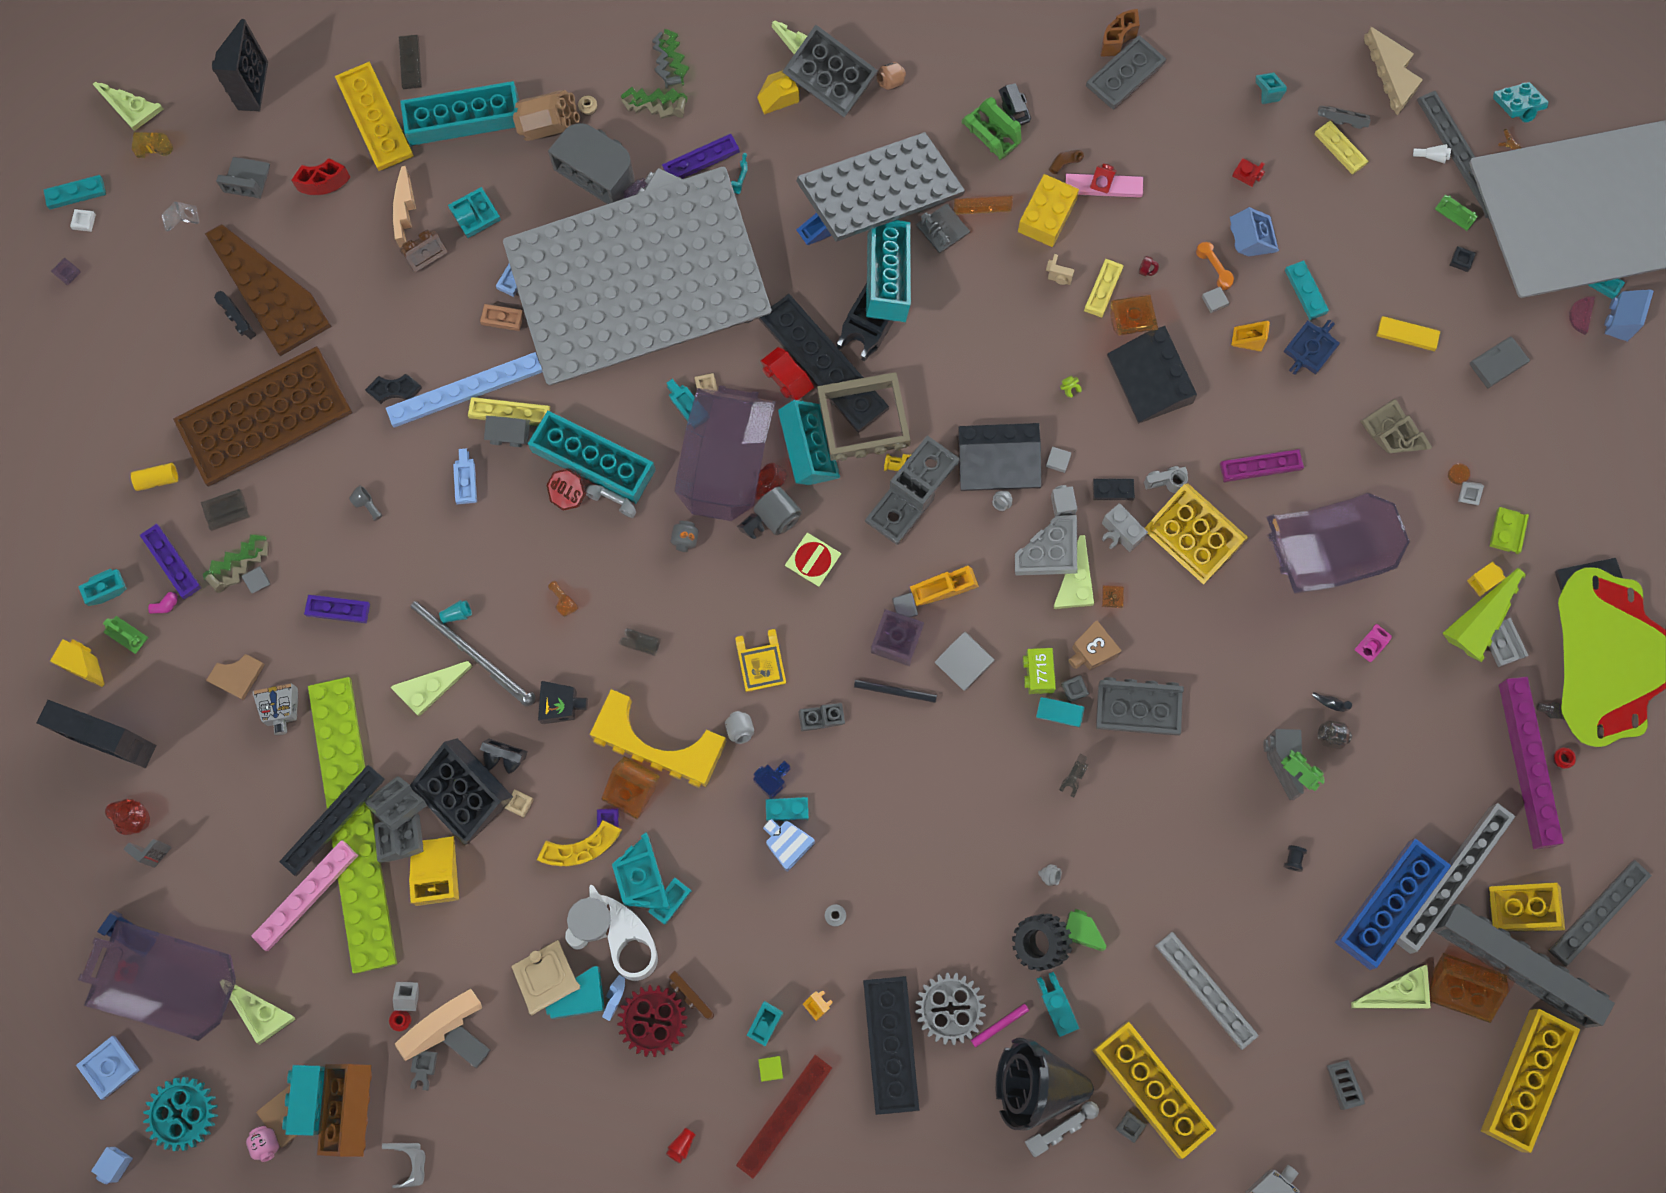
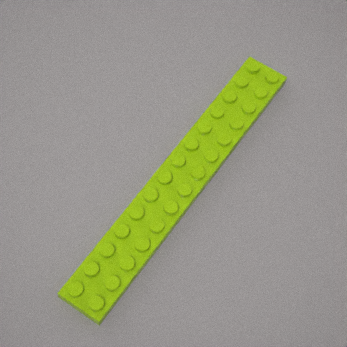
[308,677,397,974]

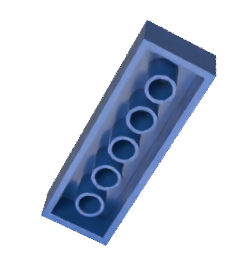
[1334,838,1451,970]

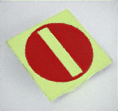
[785,533,841,587]

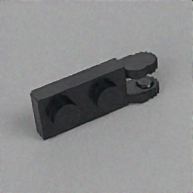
[214,291,256,340]

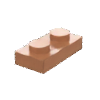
[480,304,524,331]

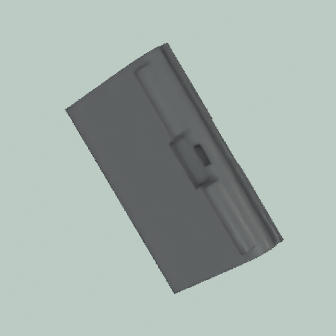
[1470,337,1530,388]

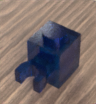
[753,760,791,799]

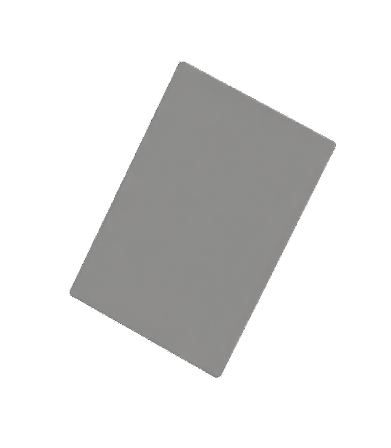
[1469,120,1666,298]
[503,167,772,385]

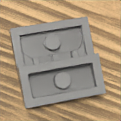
[935,632,995,691]

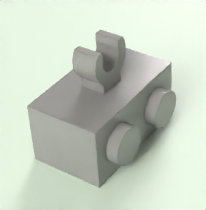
[1102,503,1148,552]

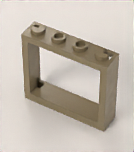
[817,372,910,461]

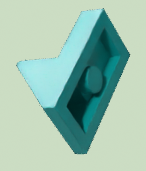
[1256,72,1287,104]
[746,1001,783,1046]

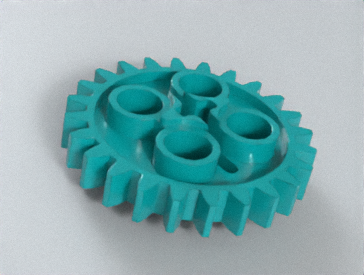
[143,1077,218,1151]

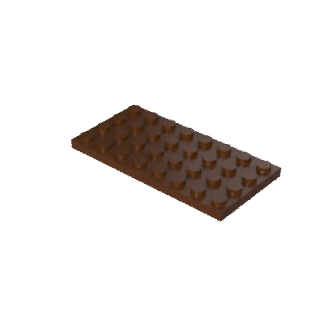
[173,346,353,487]

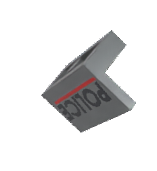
[123,839,172,868]

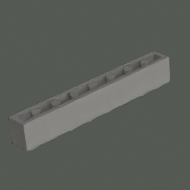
[1395,803,1516,954]

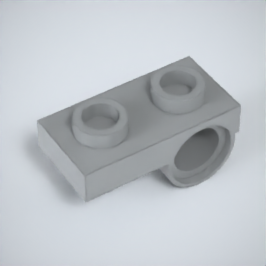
[1144,466,1188,493]

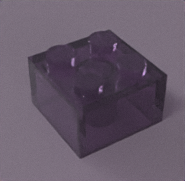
[871,609,924,666]

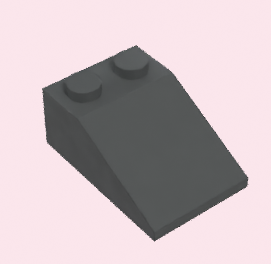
[1263,729,1304,800]

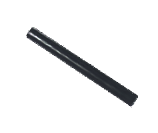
[854,679,937,703]

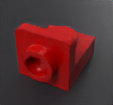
[1232,158,1265,187]

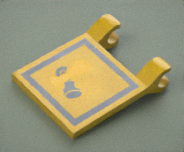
[735,629,787,692]

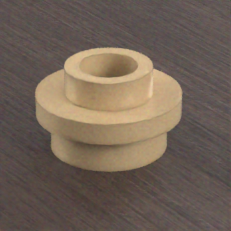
[578,96,597,115]

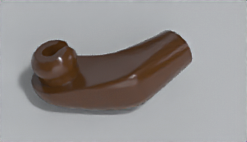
[1049,150,1084,174]

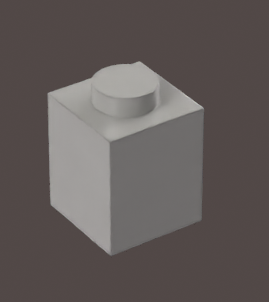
[1051,485,1077,517]

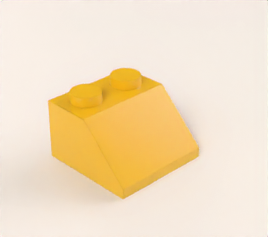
[50,639,104,687]

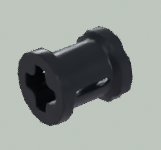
[1283,845,1307,872]

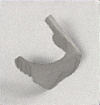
[382,1143,425,1188]

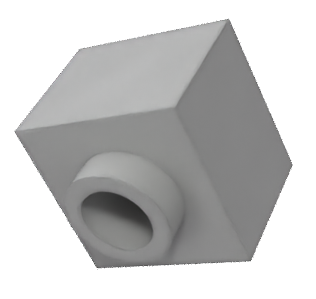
[393,982,419,1011]

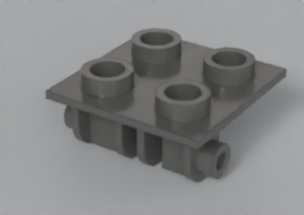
[916,204,970,253]

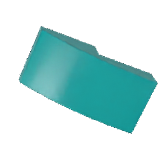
[1036,697,1085,727]

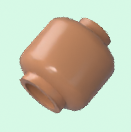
[876,62,906,90]

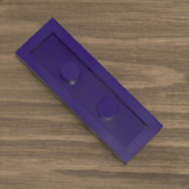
[304,595,370,624]

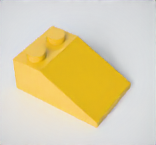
[1489,883,1565,931]

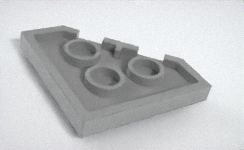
[1015,515,1077,575]

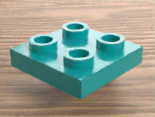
[1493,82,1549,123]
[448,187,501,238]

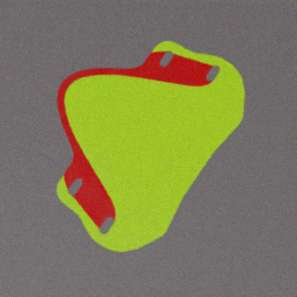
[1558,568,1666,747]

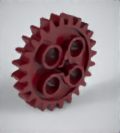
[617,985,688,1057]

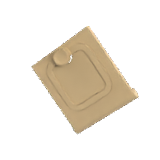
[511,940,580,1016]

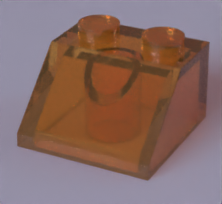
[1110,295,1158,335]
[601,756,660,819]

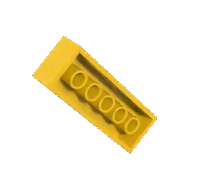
[1481,1009,1580,1153]
[1092,1022,1216,1159]

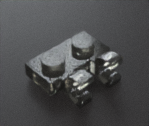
[1059,754,1088,798]

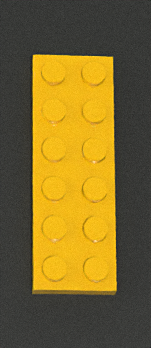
[335,61,414,171]

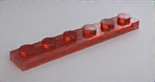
[736,1055,833,1179]

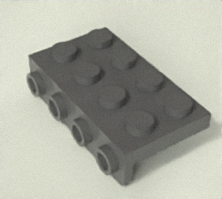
[1096,677,1184,736]

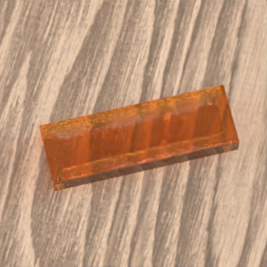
[953,196,1013,215]

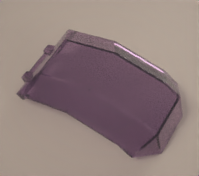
[675,385,776,521]
[1266,493,1410,594]
[78,920,237,1041]

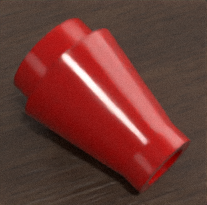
[666,1128,696,1164]

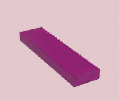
[1220,449,1304,482]

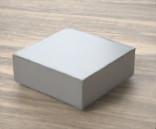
[1202,287,1229,313]
[1046,447,1071,473]

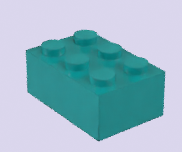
[282,1065,325,1136]

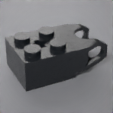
[837,283,894,362]

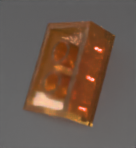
[1429,953,1509,1023]

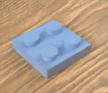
[76,1036,140,1100]

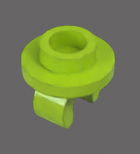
[1060,376,1082,398]

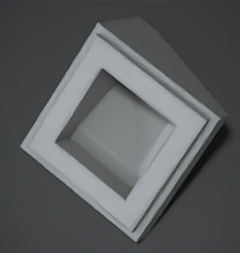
[1458,482,1484,505]

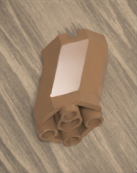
[513,90,580,141]

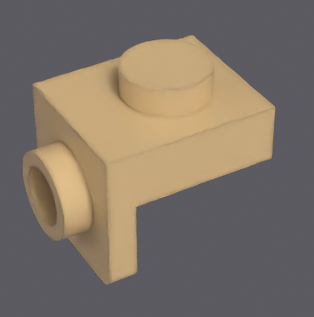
[1046,254,1074,285]

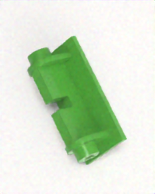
[1435,195,1478,231]
[103,616,149,654]
[1281,750,1324,791]

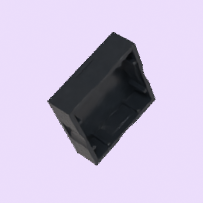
[36,700,157,768]

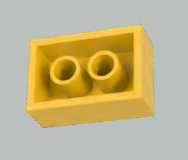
[1018,174,1079,247]

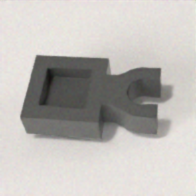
[410,1051,438,1091]

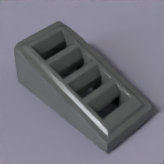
[1327,1060,1365,1110]

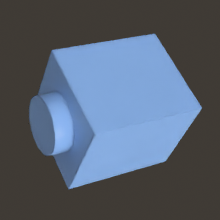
[91,1147,133,1184]

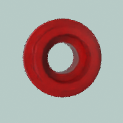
[1554,748,1576,769]
[389,1010,411,1032]

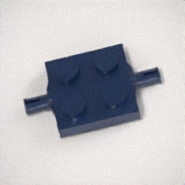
[1283,320,1340,375]

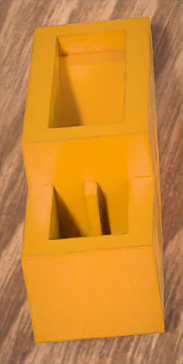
[910,566,979,606]

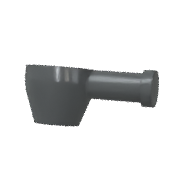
[349,485,383,521]

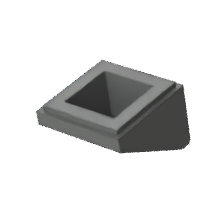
[892,593,918,621]

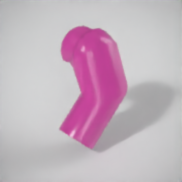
[148,592,178,614]

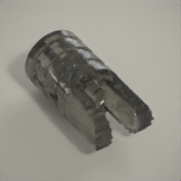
[619,628,661,656]

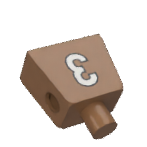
[1068,621,1121,670]

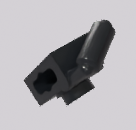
[998,83,1031,125]

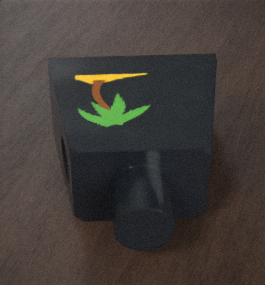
[538,681,588,724]

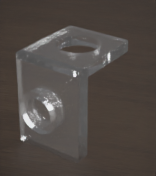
[162,202,199,232]

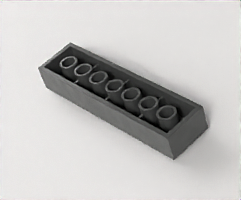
[1433,904,1615,1028]

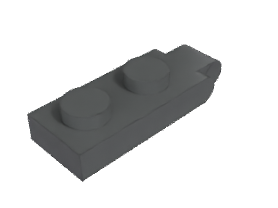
[1318,106,1371,129]

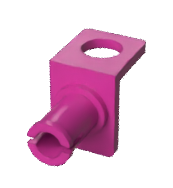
[1355,624,1392,662]

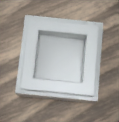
[70,209,96,232]

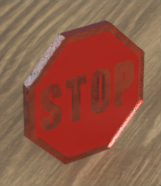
[546,468,586,511]

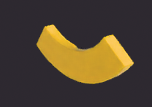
[537,820,622,866]

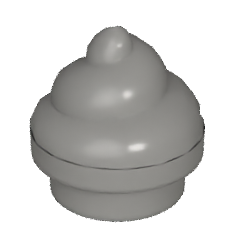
[992,491,1012,511]
[1038,864,1062,886]

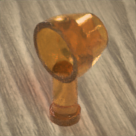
[548,581,579,617]

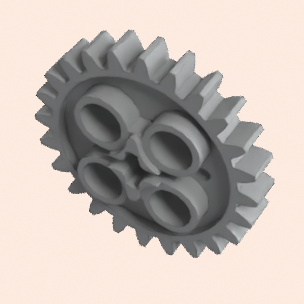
[915,973,986,1045]

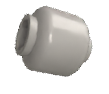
[725,711,754,744]

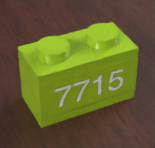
[1023,648,1056,694]

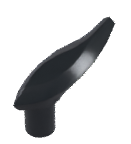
[1312,692,1352,712]

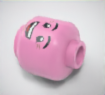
[246,1126,279,1162]

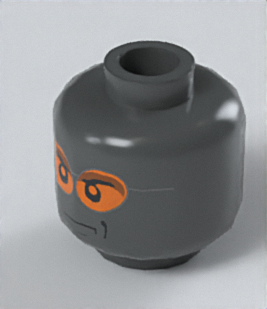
[670,521,699,552]

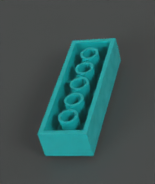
[400,81,519,146]
[866,220,911,322]
[528,410,656,504]

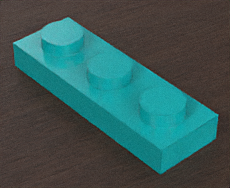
[43,175,106,210]
[1285,260,1329,320]

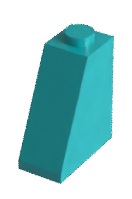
[545,966,605,1019]

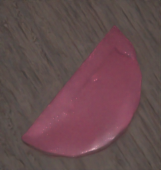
[1569,297,1595,335]

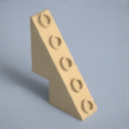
[1364,27,1423,115]

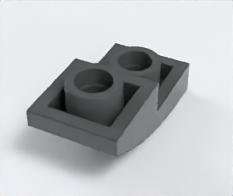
[798,703,845,731]

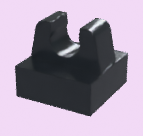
[737,513,764,539]

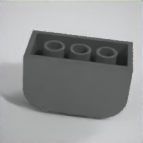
[548,123,635,204]

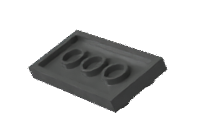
[1086,35,1166,110]

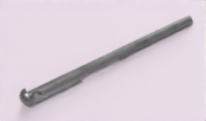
[410,601,535,706]

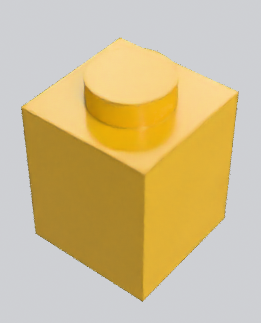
[1467,562,1506,596]

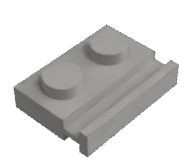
[1488,618,1529,668]

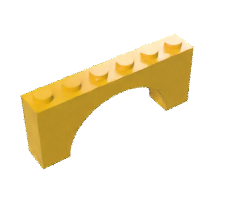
[590,689,727,788]

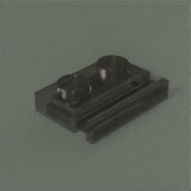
[201,489,250,531]

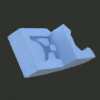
[602,975,625,1021]

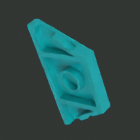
[612,832,671,910]

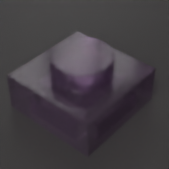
[51,258,81,286]

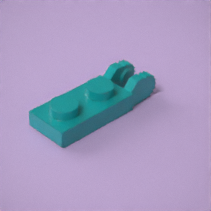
[1036,972,1080,1037]

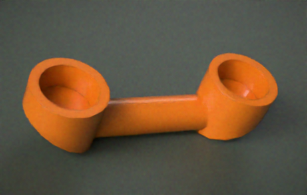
[1196,242,1234,290]

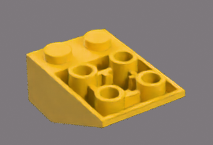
[409,836,459,906]

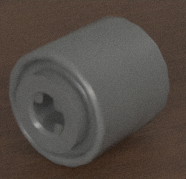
[753,487,802,535]

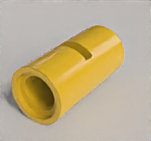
[131,463,178,491]

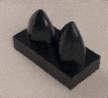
[480,738,528,774]

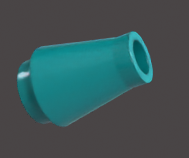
[439,600,472,623]

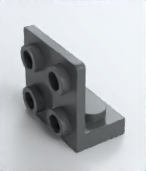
[216,157,270,199]

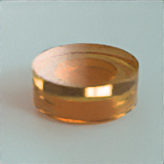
[1448,463,1470,485]

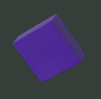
[597,809,619,828]

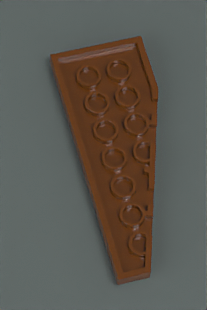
[205,224,332,356]

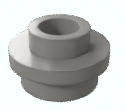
[825,905,846,927]

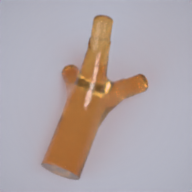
[1498,128,1522,150]

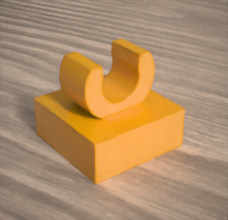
[803,991,832,1021]

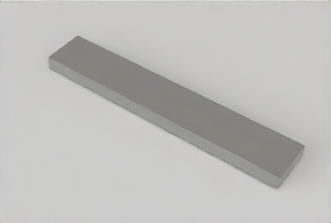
[1155,932,1259,1050]

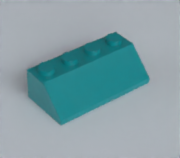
[778,400,840,485]

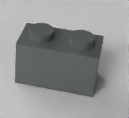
[484,416,530,447]

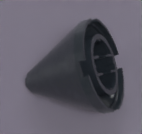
[995,1038,1094,1131]

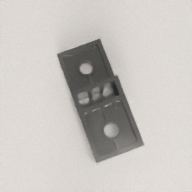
[865,435,960,545]

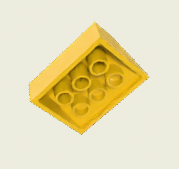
[1144,484,1248,585]

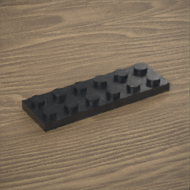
[863,976,920,1115]

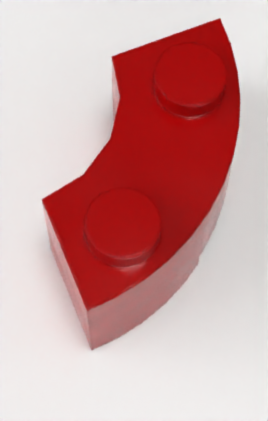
[291,158,351,195]
[760,347,814,400]

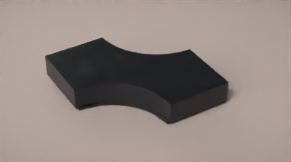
[365,374,422,404]

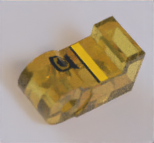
[132,132,173,158]

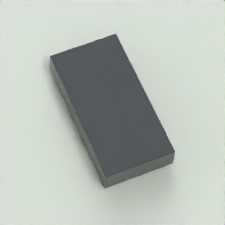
[443,1026,491,1068]

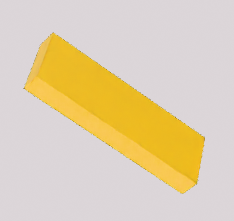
[1376,316,1440,351]

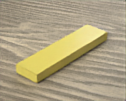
[468,397,550,426]

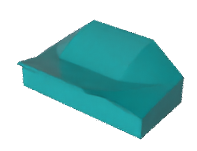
[78,569,127,606]

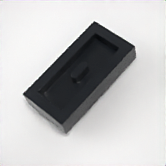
[1093,479,1135,500]

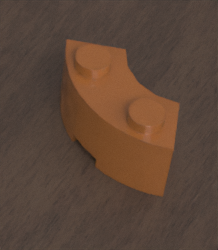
[1101,9,1140,57]

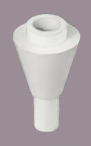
[1413,144,1451,164]

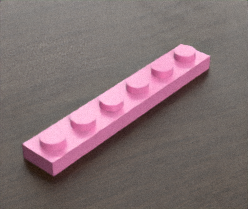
[252,840,358,951]

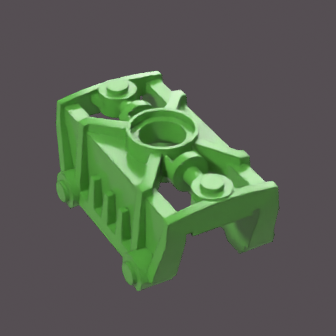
[962,97,1022,160]

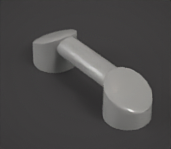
[584,485,636,518]

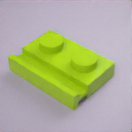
[1489,507,1529,554]

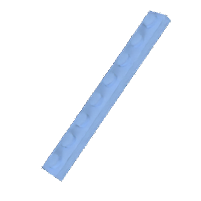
[386,352,542,428]

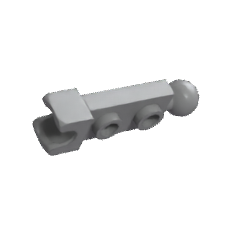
[1025,1101,1099,1157]

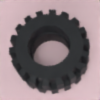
[1012,914,1073,971]

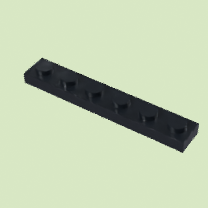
[279,765,385,877]

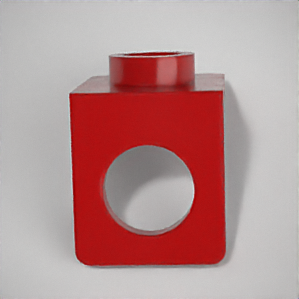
[1090,163,1117,194]

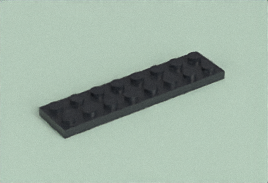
[759,294,889,433]

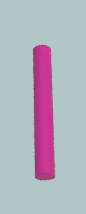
[970,1004,1029,1048]

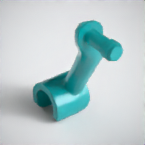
[731,153,748,194]

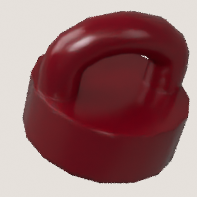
[1138,256,1159,276]

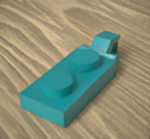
[666,378,710,430]

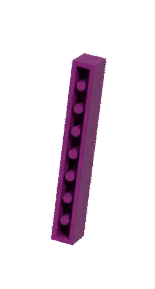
[1499,677,1564,850]

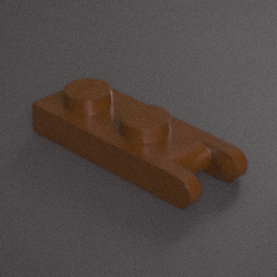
[668,971,714,1020]

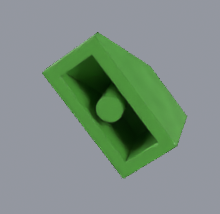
[1065,909,1106,952]

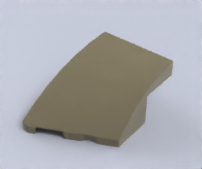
[1360,399,1432,454]

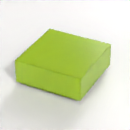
[758,1056,783,1082]

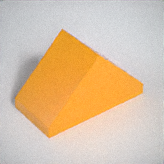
[1231,320,1270,351]

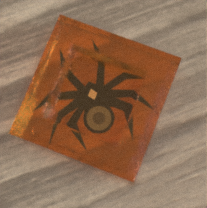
[1102,585,1124,608]

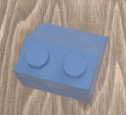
[1230,207,1279,256]
[1604,290,1654,342]

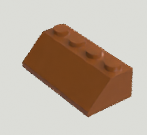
[317,1064,372,1157]

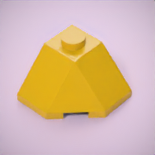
[757,70,799,114]

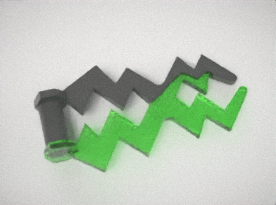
[652,29,689,89]

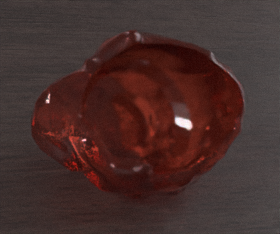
[753,463,787,500]
[105,799,150,835]

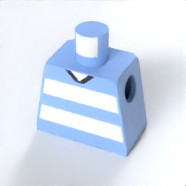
[763,819,815,872]

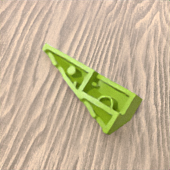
[1442,568,1526,662]

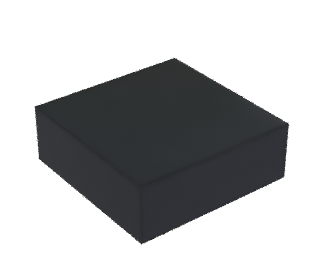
[1449,246,1476,272]

